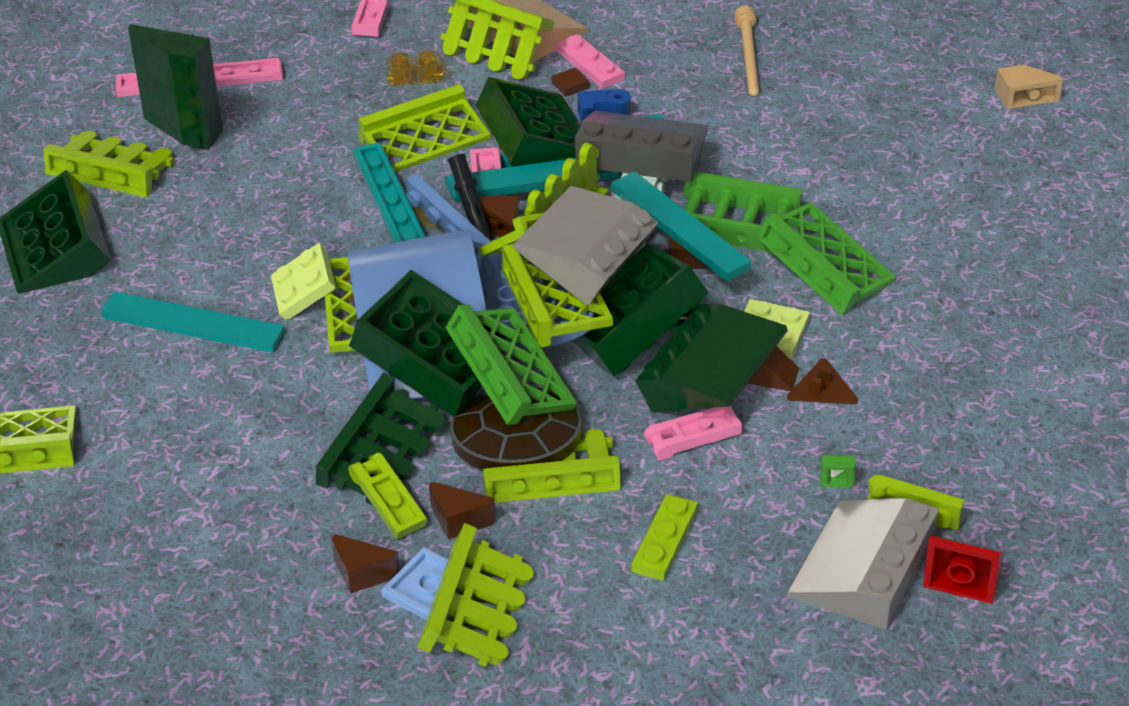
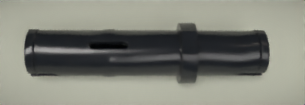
[448,154,494,241]

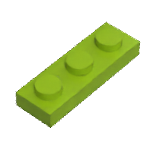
[631,494,698,581]

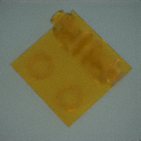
[386,51,443,86]

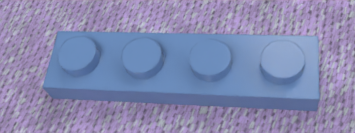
[406,173,491,244]

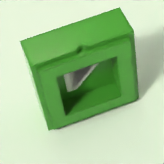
[820,455,856,488]

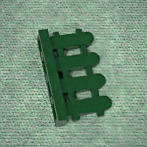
[316,372,445,505]

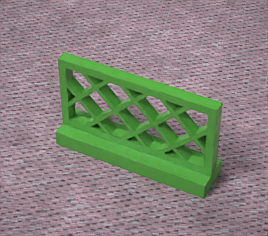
[757,202,896,316]
[445,304,577,425]

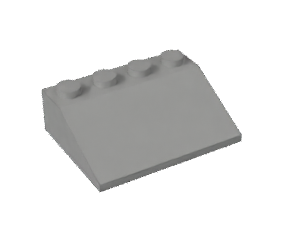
[512,186,658,306]
[787,498,939,630]

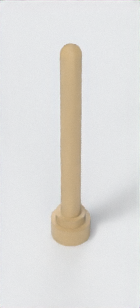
[734,6,759,97]

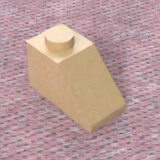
[995,65,1063,109]

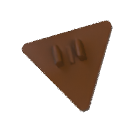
[787,359,858,405]

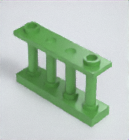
[684,171,803,253]

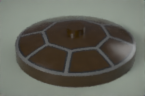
[450,386,583,470]

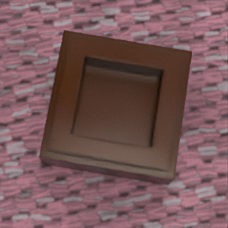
[552,67,590,97]

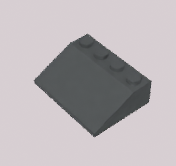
[575,111,708,182]

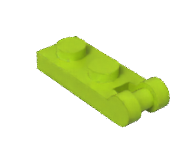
[348,452,427,540]
[867,475,965,531]

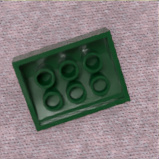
[128,24,223,150]
[475,77,581,167]
[0,170,111,294]
[571,243,709,377]
[349,270,511,417]
[635,304,788,412]

